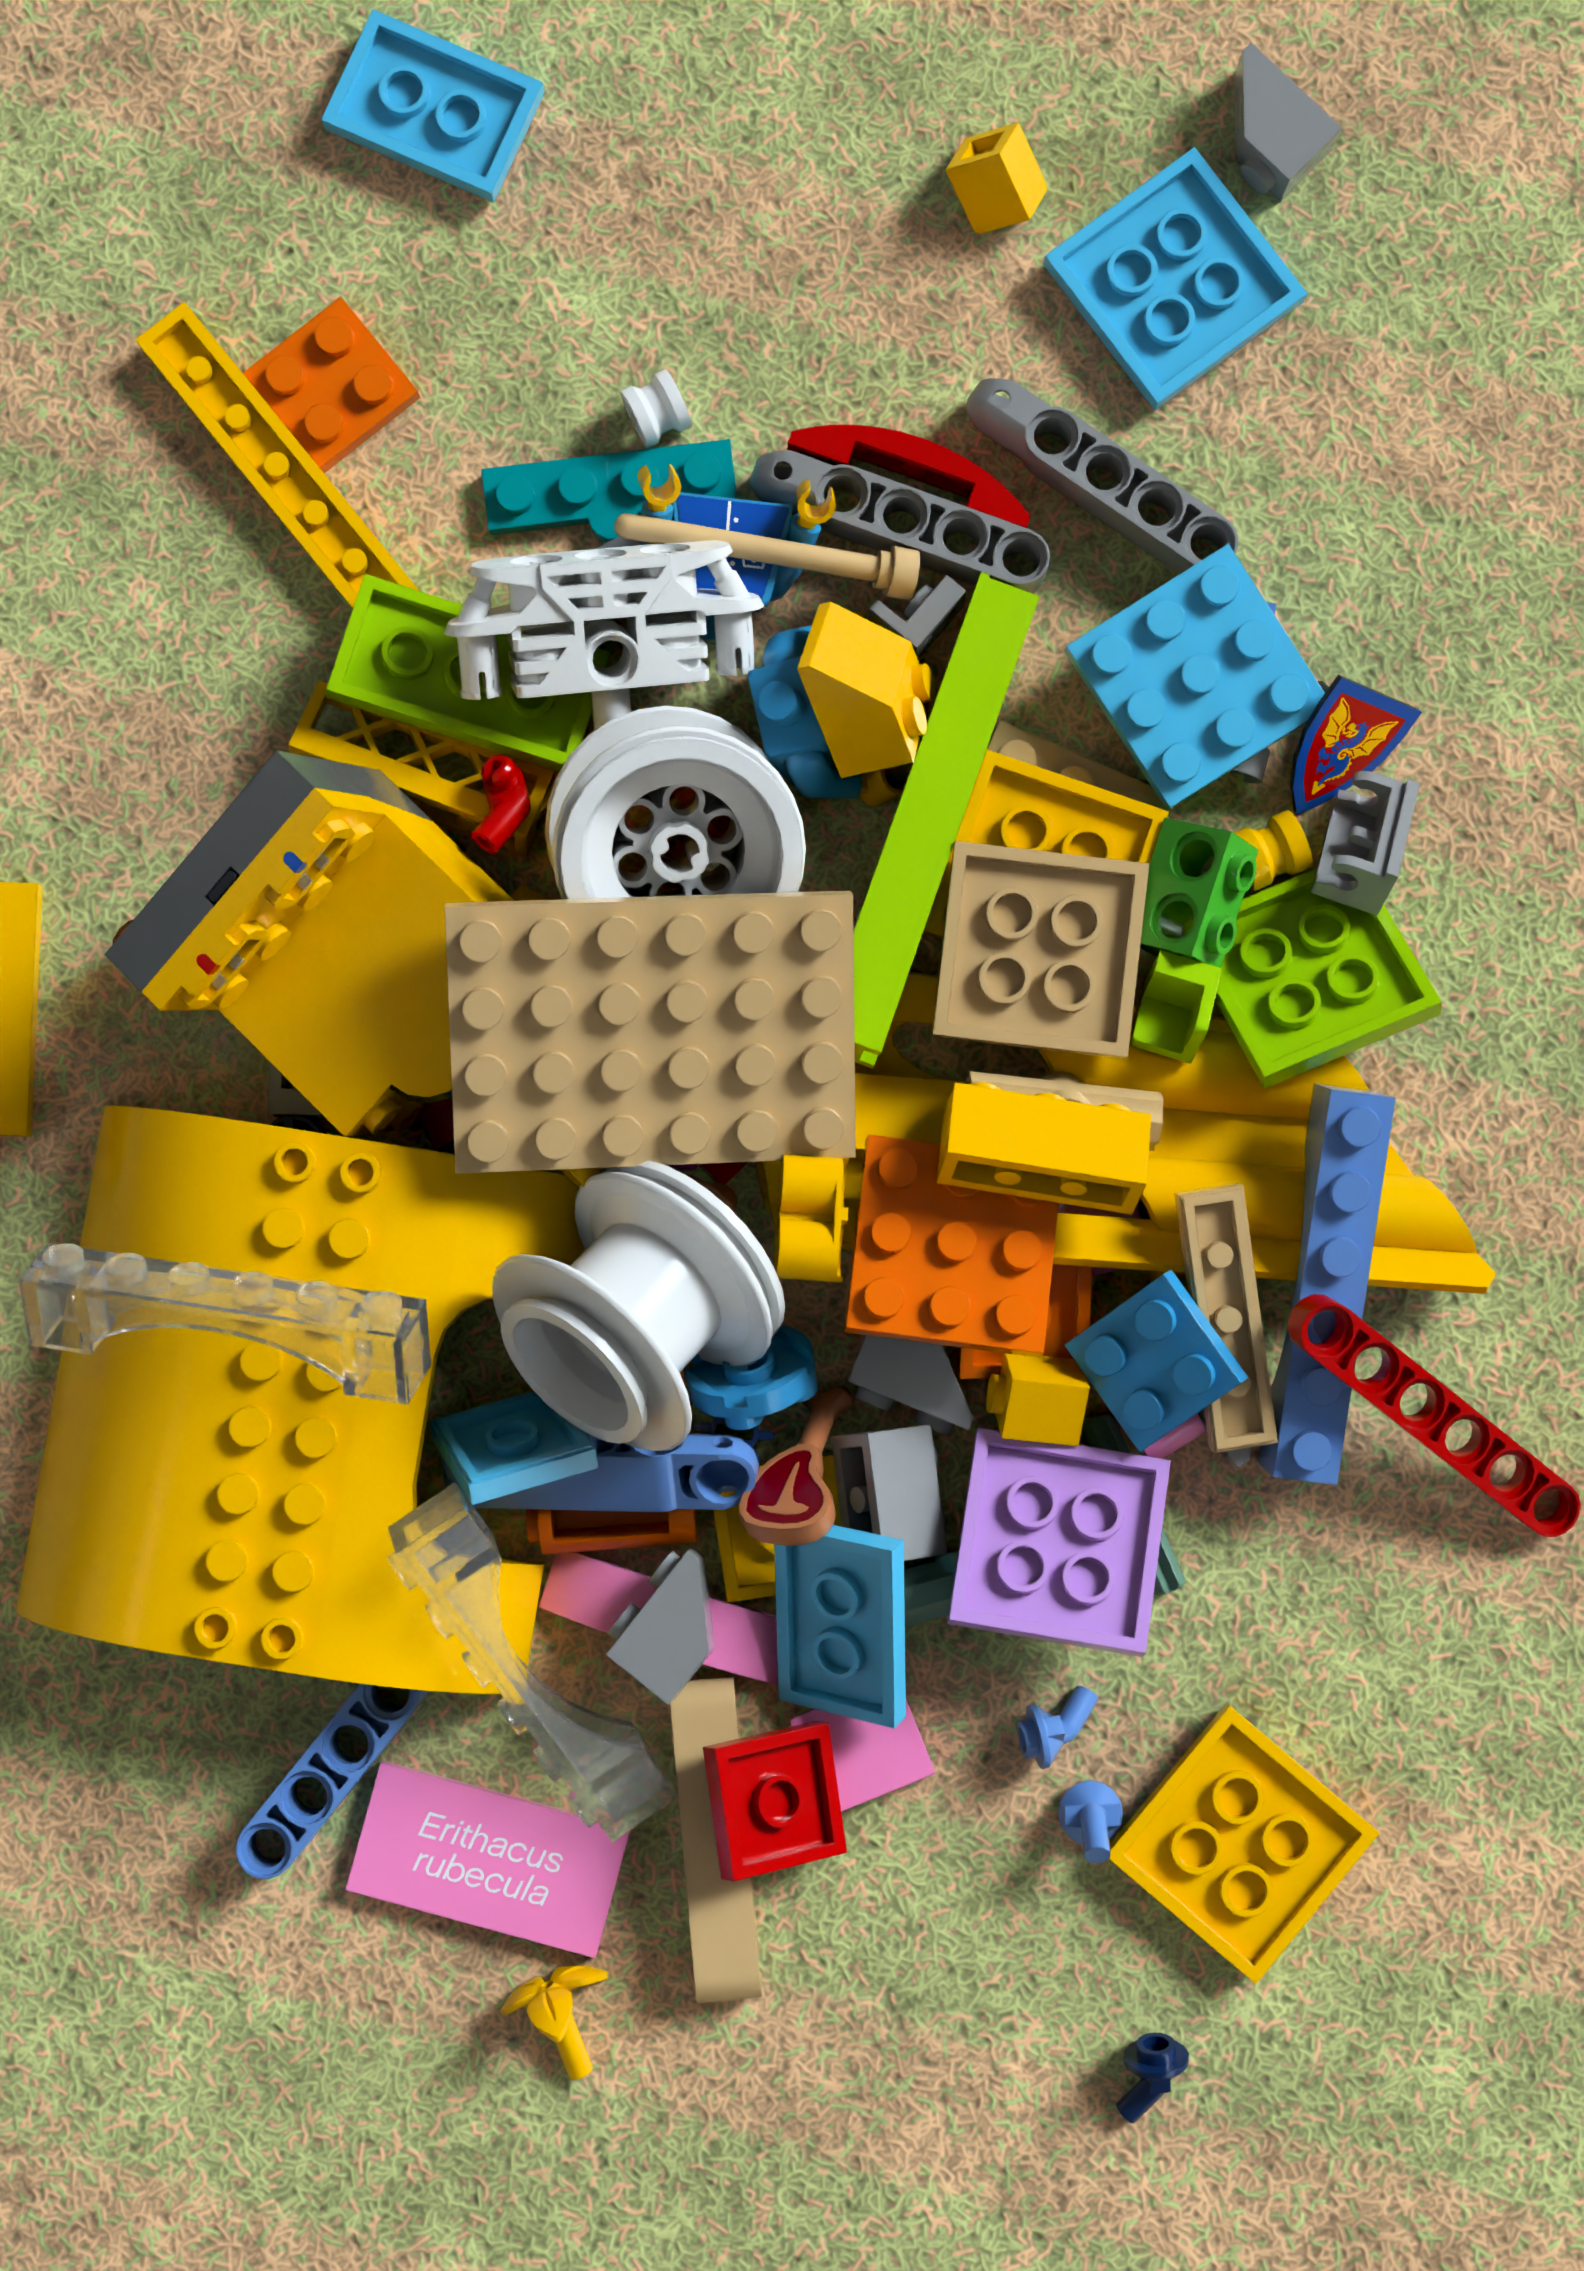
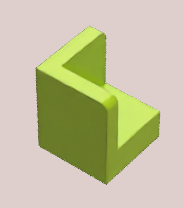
[1130,950,1222,1064]

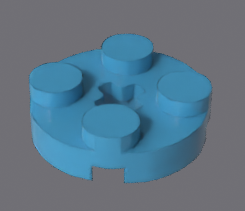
[685,1325,818,1430]

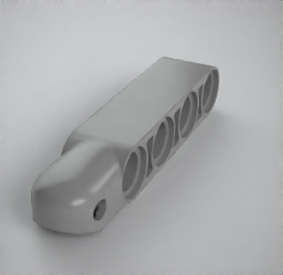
[966,378,1238,574]
[750,450,1050,594]

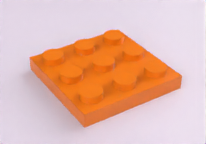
[844,1134,1059,1358]

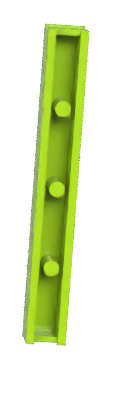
[853,572,1040,1069]

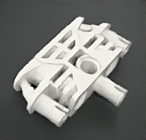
[444,540,764,731]

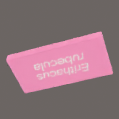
[345,1760,631,1958]

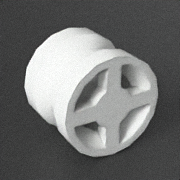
[620,369,692,448]

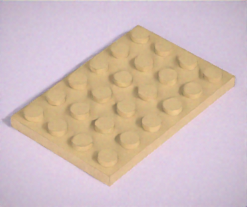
[445,890,856,1174]

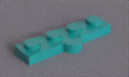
[481,439,737,543]

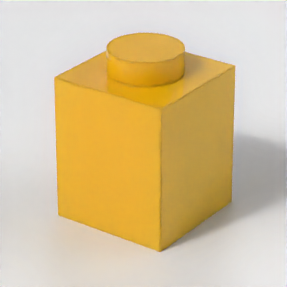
[986,1353,1090,1446]

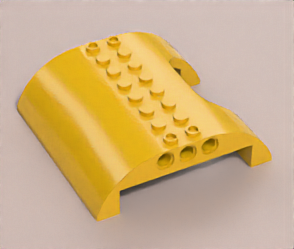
[16,1105,585,1694]

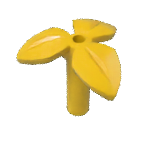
[500,1965,608,2080]

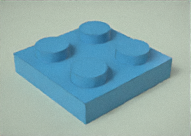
[1064,1269,1249,1452]

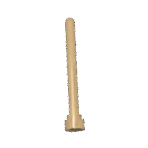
[614,513,920,601]

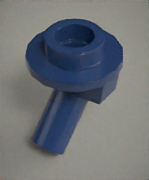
[1116,2033,1189,2124]

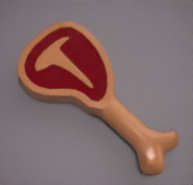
[739,1386,854,1546]

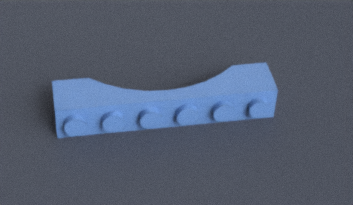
[1258,1083,1396,1485]

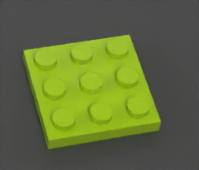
[1181,868,1442,1089]

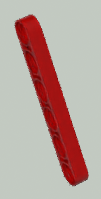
[1287,1294,1581,1537]

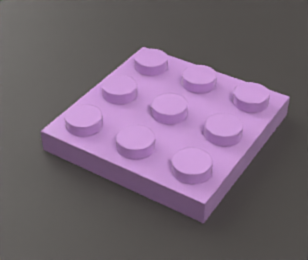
[947,1428,1171,1657]

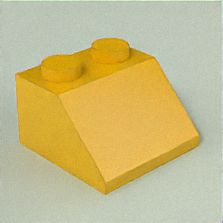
[797,601,936,778]

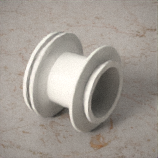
[545,706,806,899]
[492,1160,785,1451]

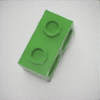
[1140,818,1258,968]

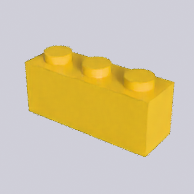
[937,1082,1151,1215]

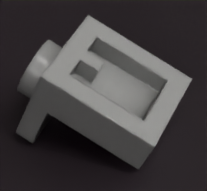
[868,575,966,659]

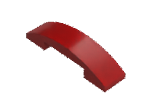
[787,425,1031,528]

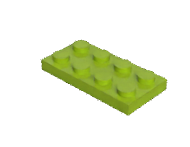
[326,574,610,772]

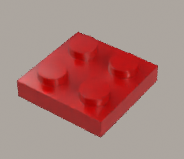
[703,1721,847,1882]

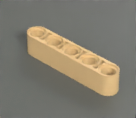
[670,1676,763,2003]

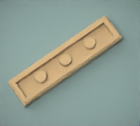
[1174,1183,1278,1453]

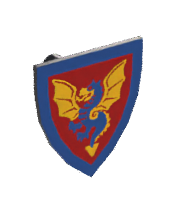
[1290,674,1422,814]

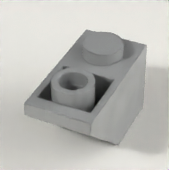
[847,1335,973,1436]
[606,1548,715,1705]

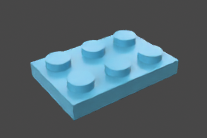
[321,9,545,203]
[774,1525,906,1729]

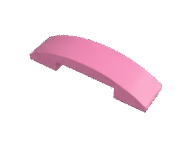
[539,1552,778,1685]

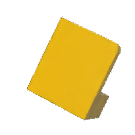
[945,122,1047,234]

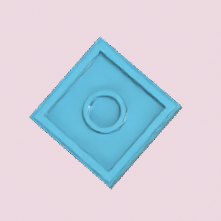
[430,1391,598,1505]

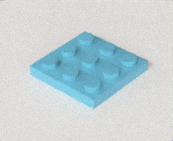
[1043,147,1308,411]
[1064,543,1325,811]

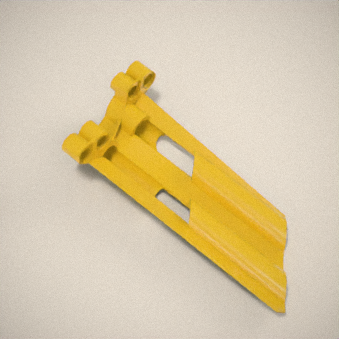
[755,972,1496,1294]

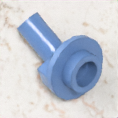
[1017,1686,1098,1769]
[1058,1780,1123,1863]

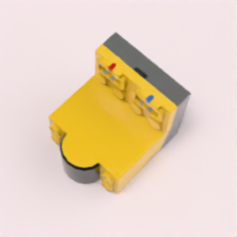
[104,750,514,1137]

